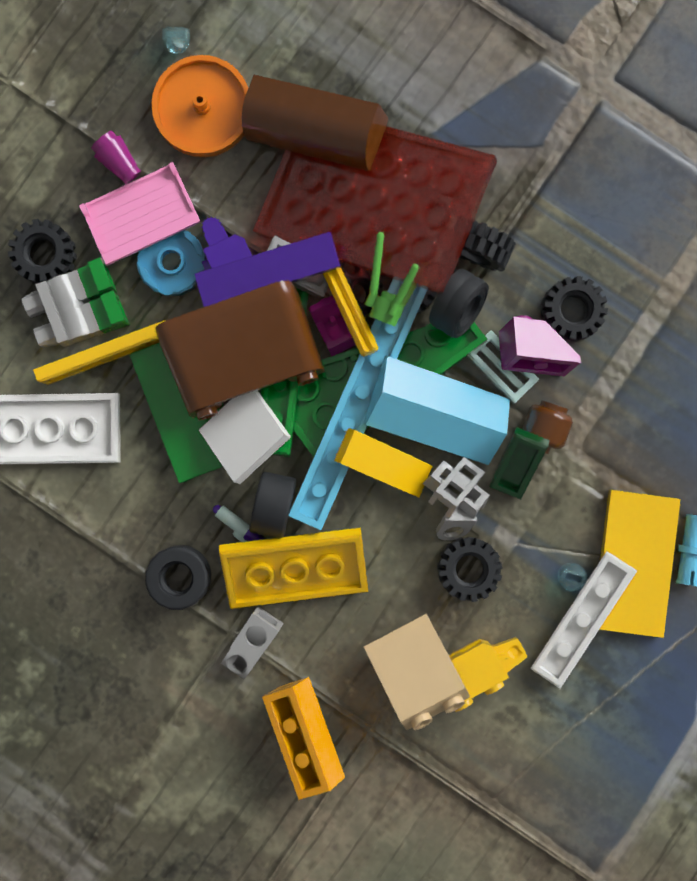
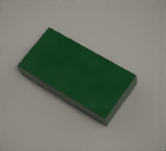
[489,427,549,500]

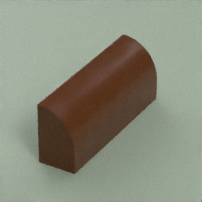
[242,74,389,171]

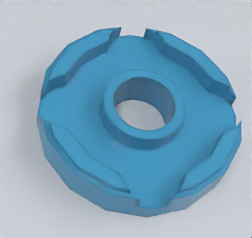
[137,230,206,296]

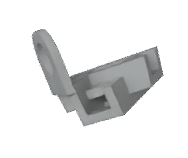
[423,457,490,540]

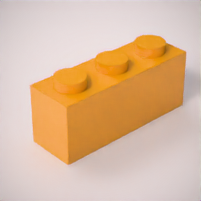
[262,677,345,800]

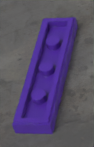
[194,232,341,307]

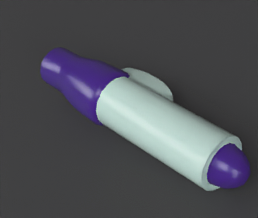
[213,505,265,542]

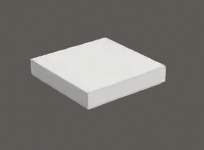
[199,390,291,484]

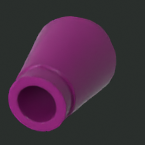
[91,131,141,185]

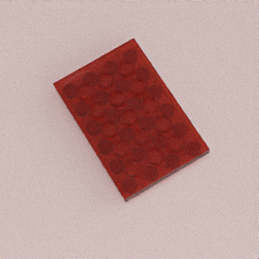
[253,126,497,293]

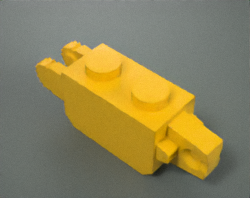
[449,637,527,712]

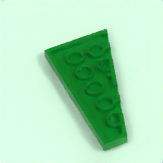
[293,322,488,457]

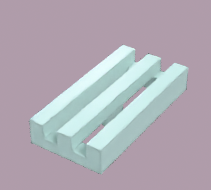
[467,330,539,404]

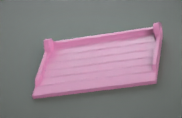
[79,162,201,266]

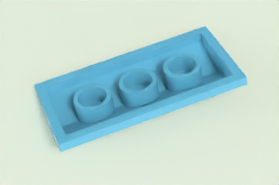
[363,356,510,465]

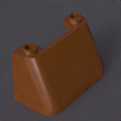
[155,280,325,420]

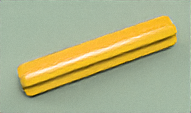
[323,268,378,357]

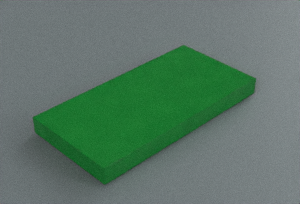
[129,343,225,483]

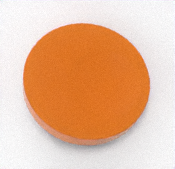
[152,55,248,157]

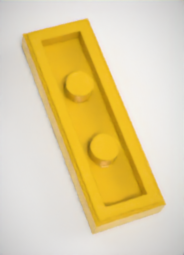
[334,428,433,497]

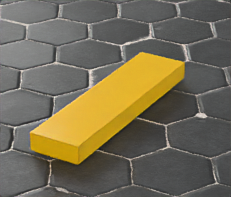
[33,320,166,385]

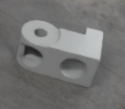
[221,606,284,679]

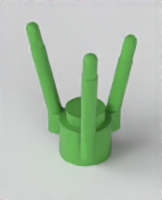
[365,232,429,327]

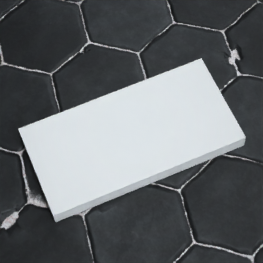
[0,393,121,464]

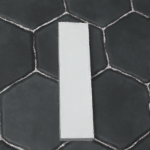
[530,551,638,689]

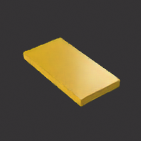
[600,490,681,638]
[219,527,368,609]

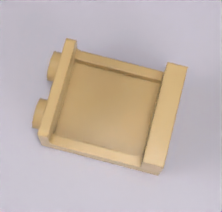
[364,614,470,730]

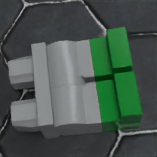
[21,257,130,348]

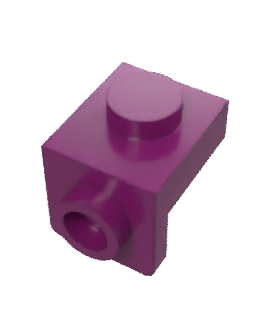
[309,295,356,356]

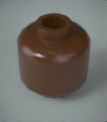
[522,400,573,454]

